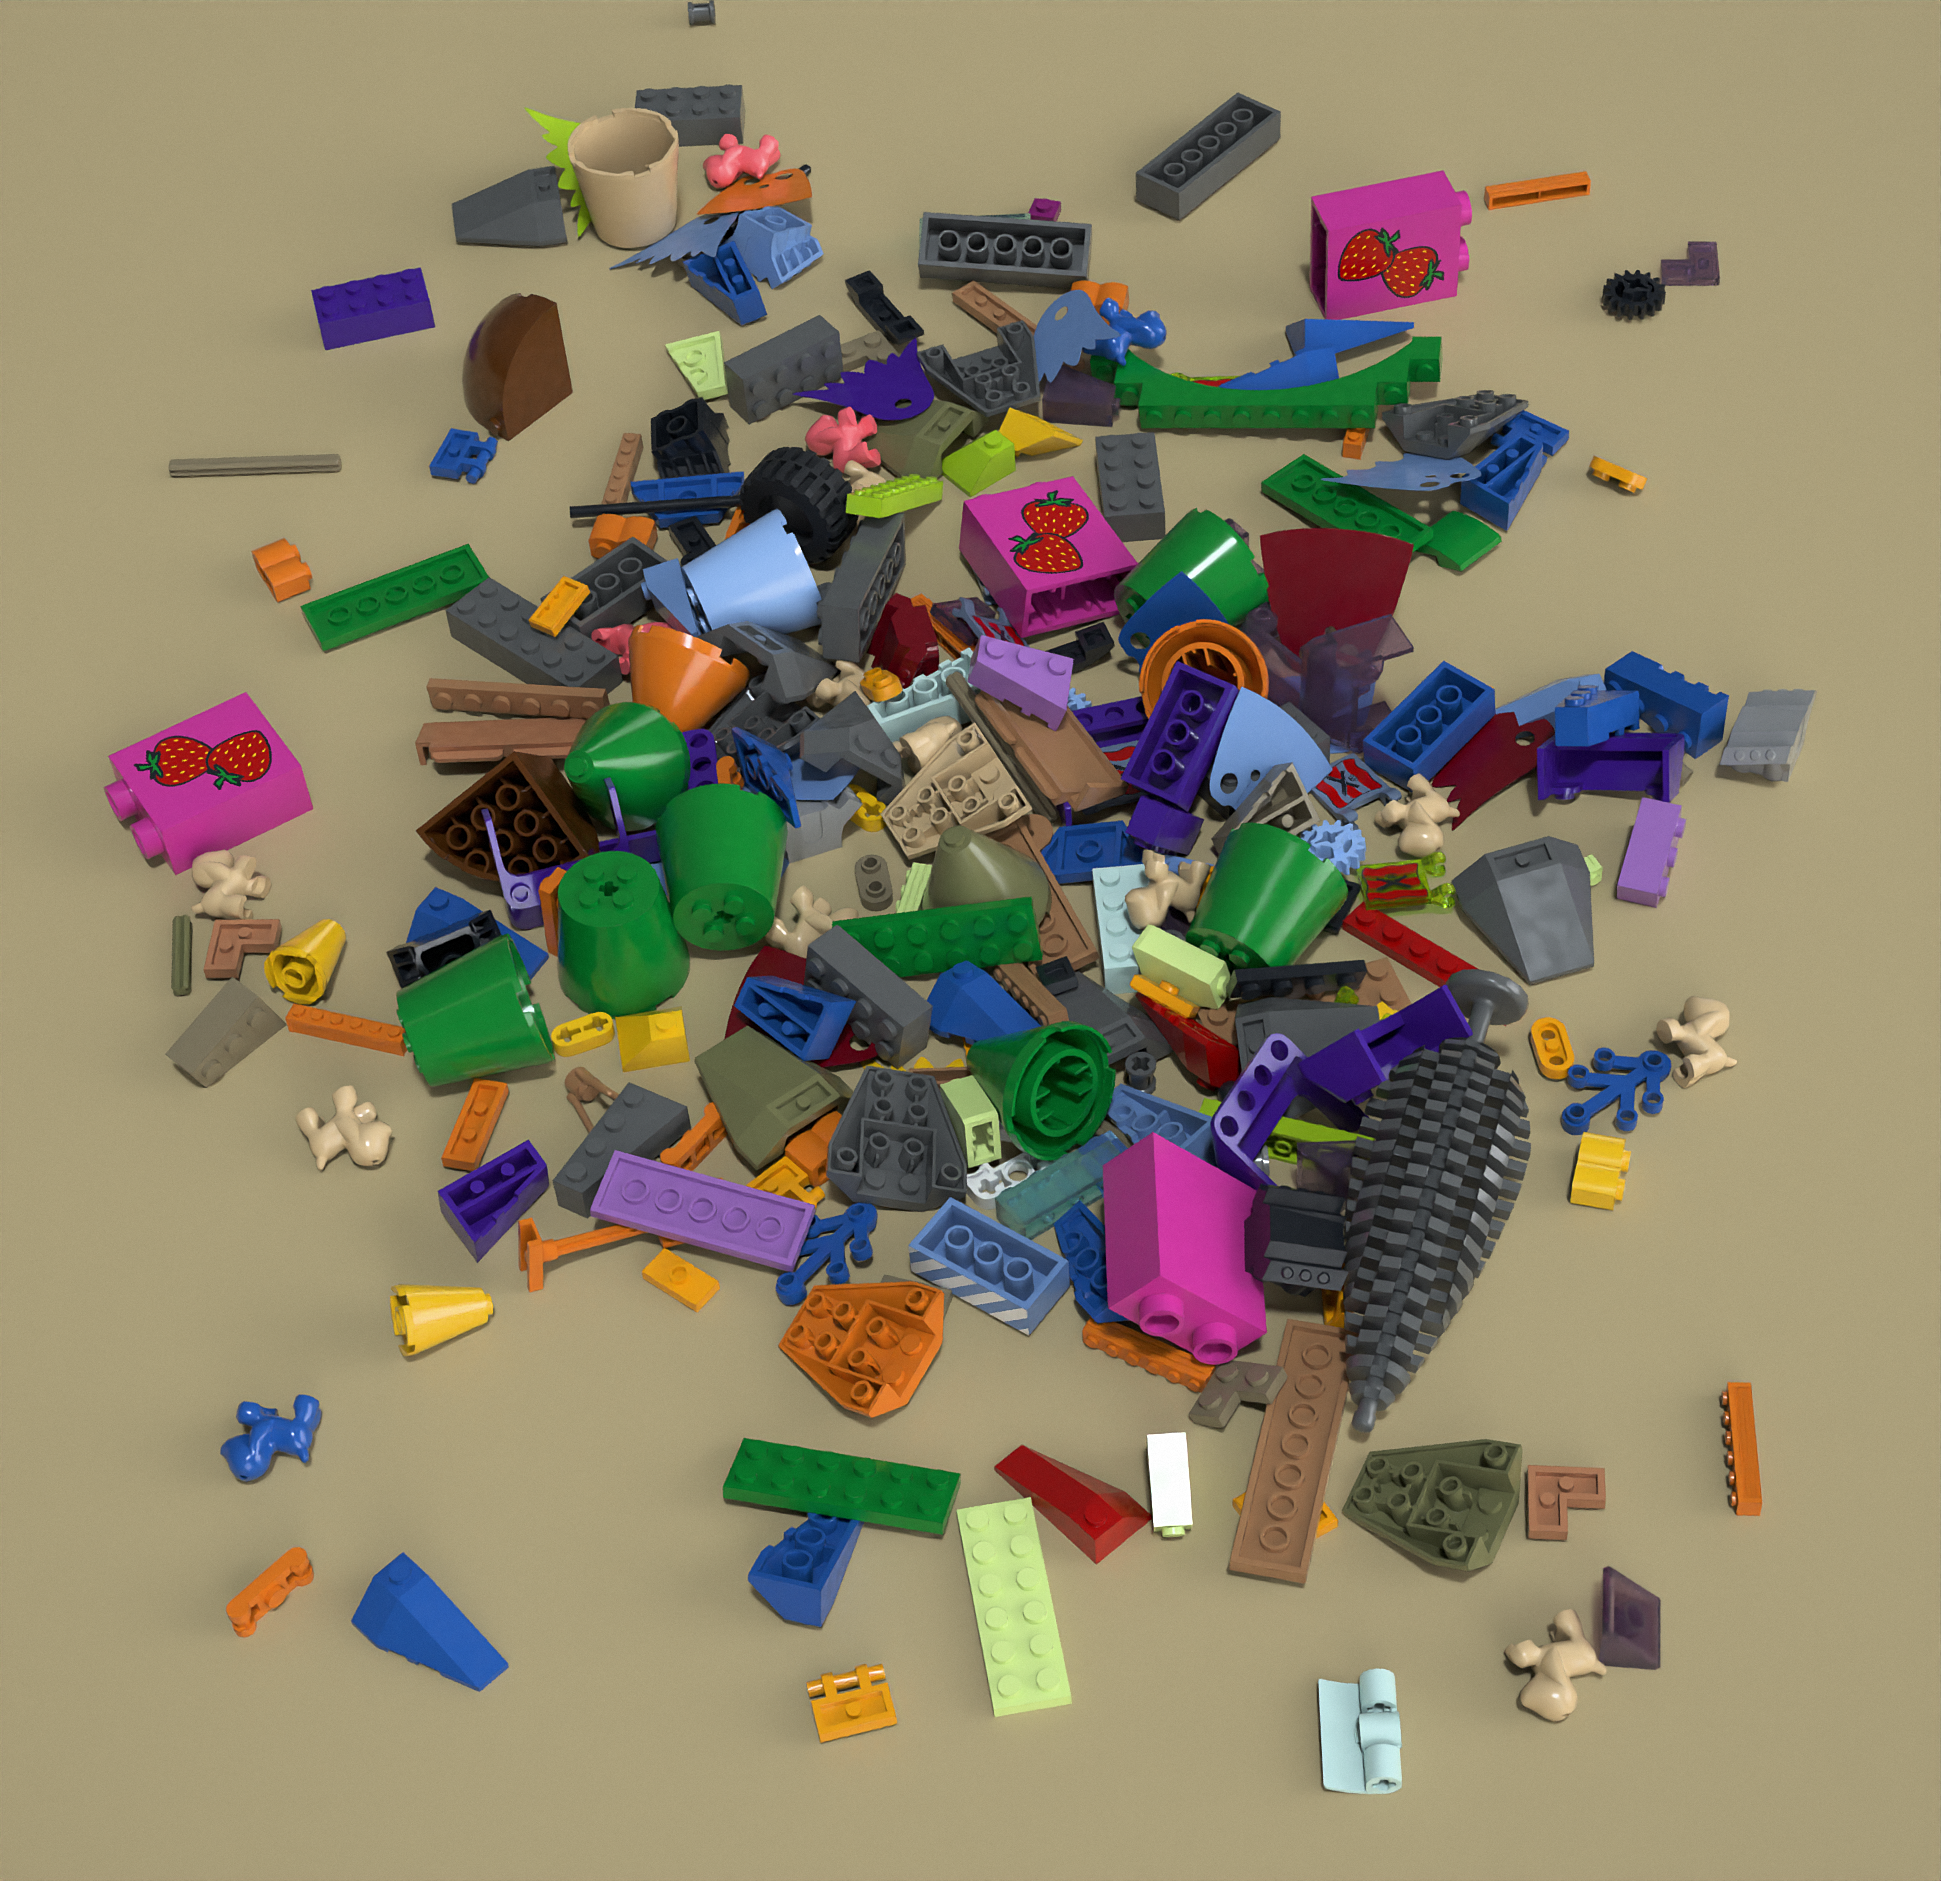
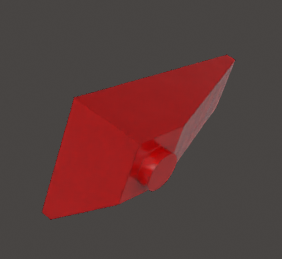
[1135,991,1242,1092]
[994,1445,1152,1565]

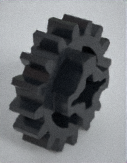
[1602,270,1666,320]

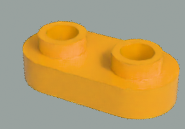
[1589,456,1647,493]
[860,667,903,702]
[1530,1017,1574,1079]

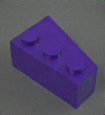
[1125,795,1204,856]
[438,1140,549,1263]

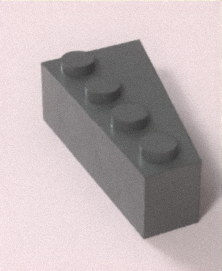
[552,1082,691,1219]

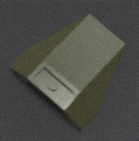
[856,399,990,479]
[694,1026,854,1170]
[1342,1439,1523,1571]

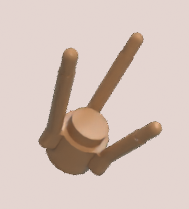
[564,1066,619,1133]

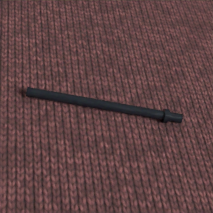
[570,495,741,518]

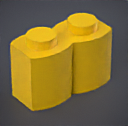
[1570,1132,1631,1210]

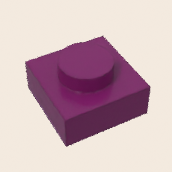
[1027,198,1062,221]

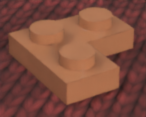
[203,919,282,978]
[1527,1465,1606,1540]

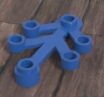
[1561,1048,1671,1135]
[775,1203,878,1305]

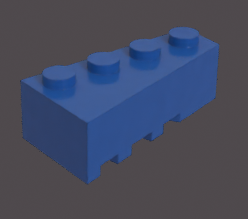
[1604,651,1729,759]

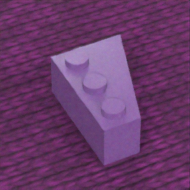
[967,635,1074,731]
[1617,797,1686,908]

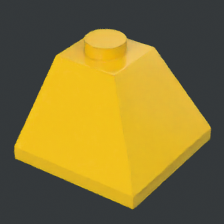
[998,407,1083,457]
[615,1006,690,1073]

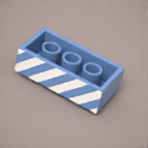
[908,1197,1070,1336]

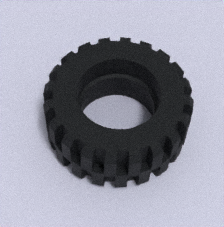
[740,447,858,564]

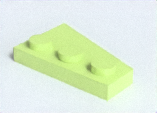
[665,331,728,400]

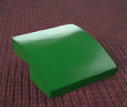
[1416,511,1502,571]

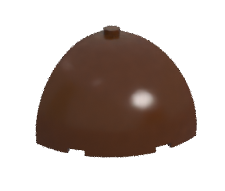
[462,293,573,442]
[416,751,599,882]

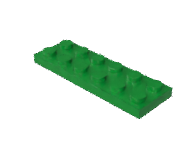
[1261,454,1433,553]
[300,543,489,651]
[832,896,1043,977]
[723,1438,961,1535]

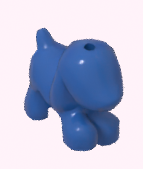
[1082,298,1167,366]
[220,1395,322,1482]

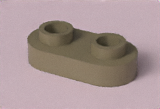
[855,855,893,912]

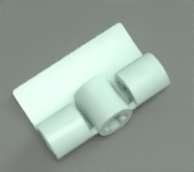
[1318,1669,1402,1794]

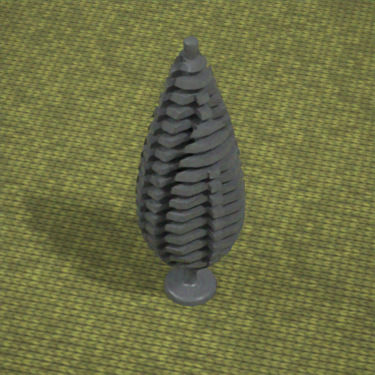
[1343,969,1531,1433]

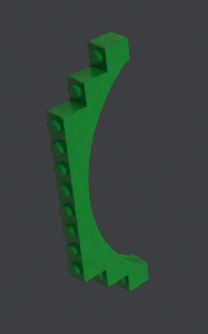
[1090,336,1443,428]

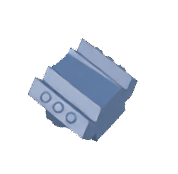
[718,206,824,289]

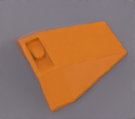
[778,1281,944,1418]

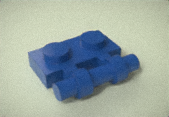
[1491,410,1569,467]
[429,428,498,484]

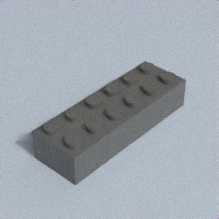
[1136,92,1281,220]
[918,212,1093,289]
[817,512,906,662]
[445,577,623,695]

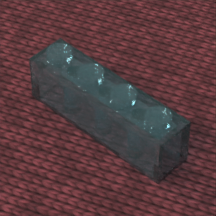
[995,1130,1128,1240]

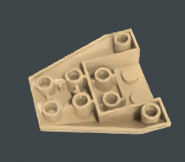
[881,722,1032,860]

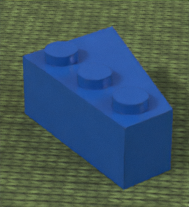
[683,241,767,325]
[1460,432,1543,531]
[1555,685,1639,746]
[734,976,856,1061]

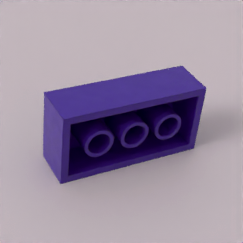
[311,267,435,351]
[1121,661,1240,812]

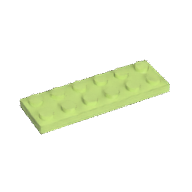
[956,1497,1072,1717]

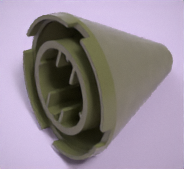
[921,826,1052,933]

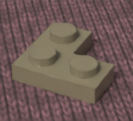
[841,330,900,372]
[1189,1360,1288,1428]

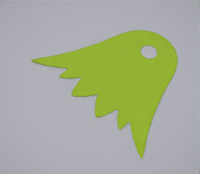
[524,107,591,237]

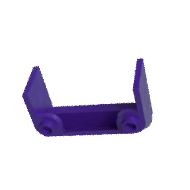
[1537,732,1684,802]
[1296,984,1473,1106]

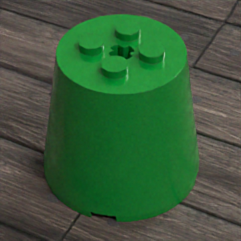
[1114,508,1270,648]
[656,783,788,951]
[1186,822,1348,976]
[557,851,690,1019]
[396,933,555,1087]

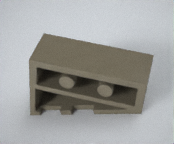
[1211,762,1320,854]
[165,977,287,1088]

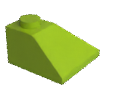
[941,429,1016,497]

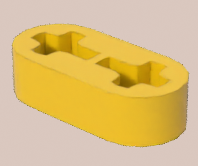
[849,784,887,832]
[551,1012,615,1057]

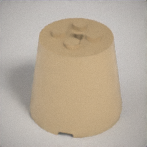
[567,108,679,248]

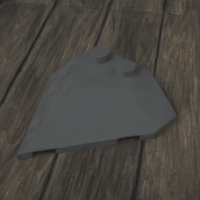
[800,691,906,805]

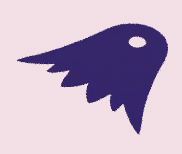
[793,338,934,420]

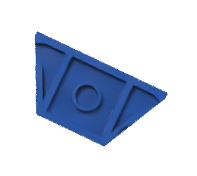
[630,471,745,528]
[1041,820,1143,884]

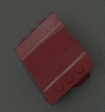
[867,593,939,689]

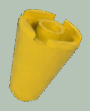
[264,919,346,1004]
[390,1284,493,1356]

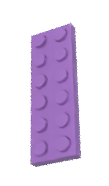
[590,1150,816,1272]

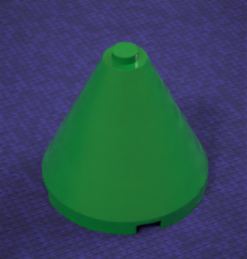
[564,702,691,831]
[966,1021,1116,1161]

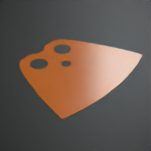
[696,169,812,214]

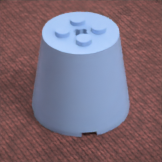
[681,509,822,634]

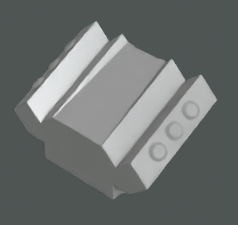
[1720,689,1817,782]
[784,785,863,864]

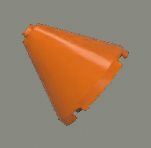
[1139,619,1269,719]
[628,625,750,732]

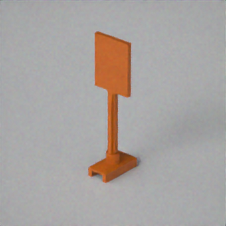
[518,1177,723,1293]

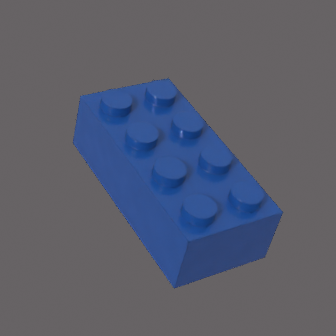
[1363,661,1496,792]

